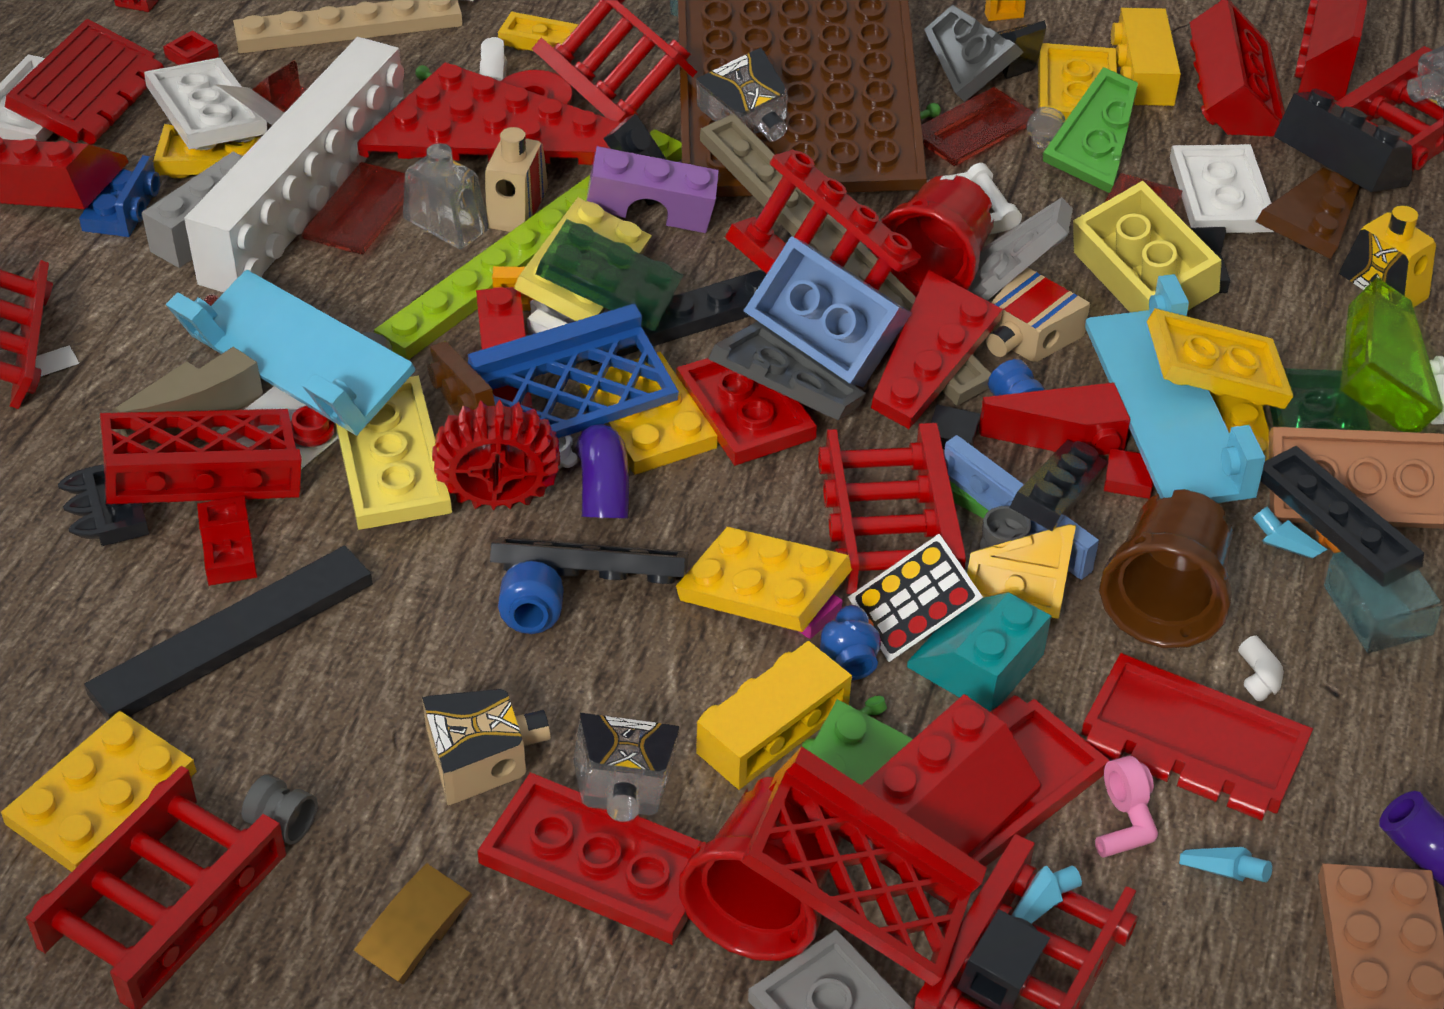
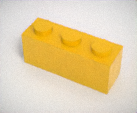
[1111,8,1181,106]
[696,641,852,790]

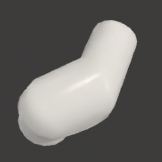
[1238,635,1284,701]

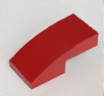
[197,496,257,586]

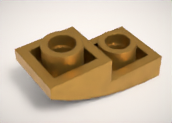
[354,863,472,985]

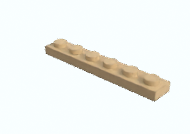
[233,0,462,53]

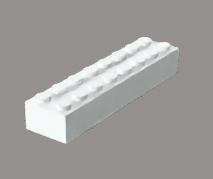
[184,36,405,293]

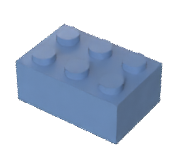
[744,236,912,387]

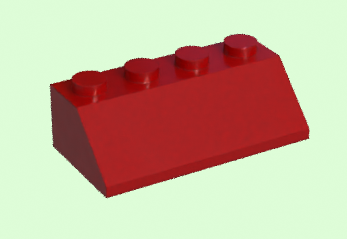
[1189,0,1285,137]
[1294,0,1368,101]

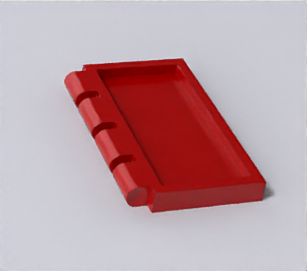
[5,19,164,145]
[1081,653,1313,821]
[971,695,1110,867]

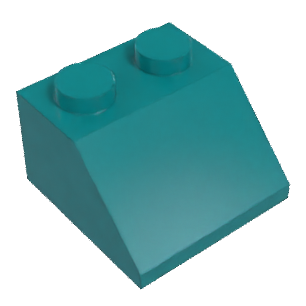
[907,592,1051,712]

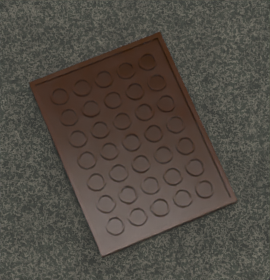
[678,0,927,197]

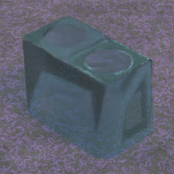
[1324,552,1443,654]

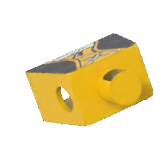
[1339,206,1436,315]

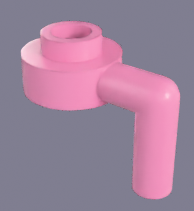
[1095,756,1158,858]

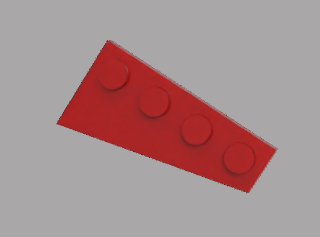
[871,270,1003,429]

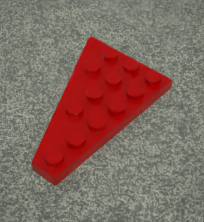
[357,62,621,165]

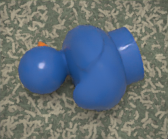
[820,605,881,680]

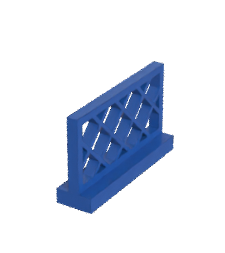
[468,303,679,439]

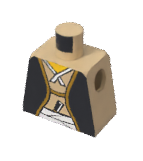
[422,689,550,805]

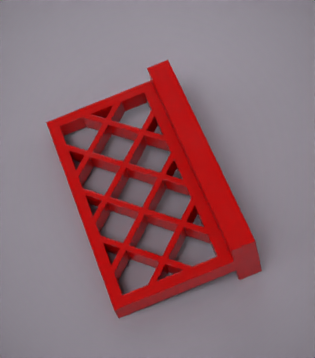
[100,409,302,504]
[741,746,987,986]

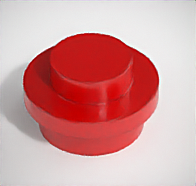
[290,406,335,447]

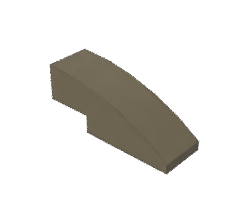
[115,347,263,443]

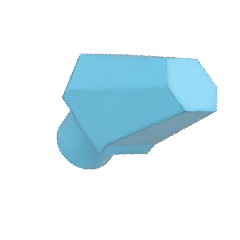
[1253,506,1328,559]
[1179,847,1272,883]
[1011,866,1082,924]

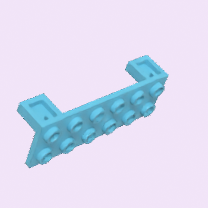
[166,270,416,436]
[1085,274,1266,503]

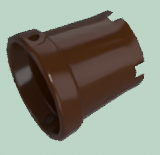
[1099,489,1234,648]

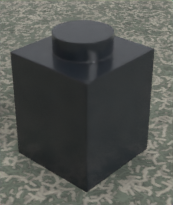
[957,909,1050,1009]

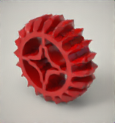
[432,399,560,511]

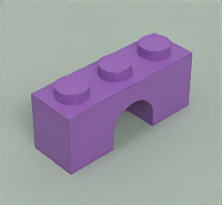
[586,146,719,233]

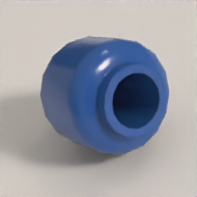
[498,561,564,634]

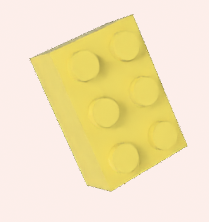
[1073,181,1221,312]

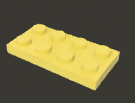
[514,197,652,321]
[335,375,452,530]

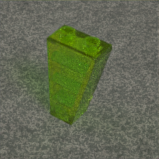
[1340,277,1443,433]

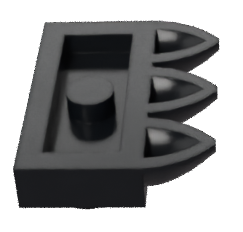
[58,464,149,547]

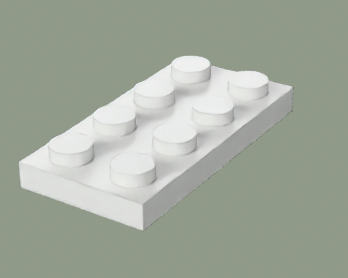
[144,58,268,150]

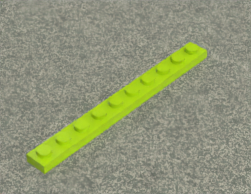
[374,129,682,360]

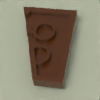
[1255,167,1360,259]
[427,341,498,458]

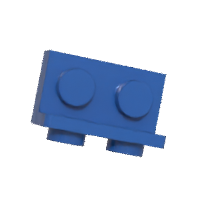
[79,155,160,237]

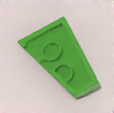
[1043,67,1138,195]
[809,699,912,785]

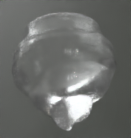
[1026,107,1065,149]

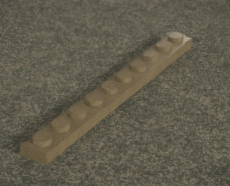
[700,114,991,406]

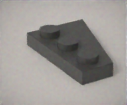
[924,5,1024,102]
[708,321,866,420]

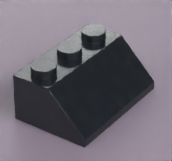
[1274,89,1412,192]

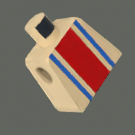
[485,127,548,232]
[986,267,1090,362]

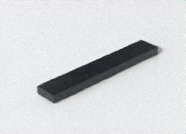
[84,545,373,721]

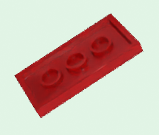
[477,772,701,945]

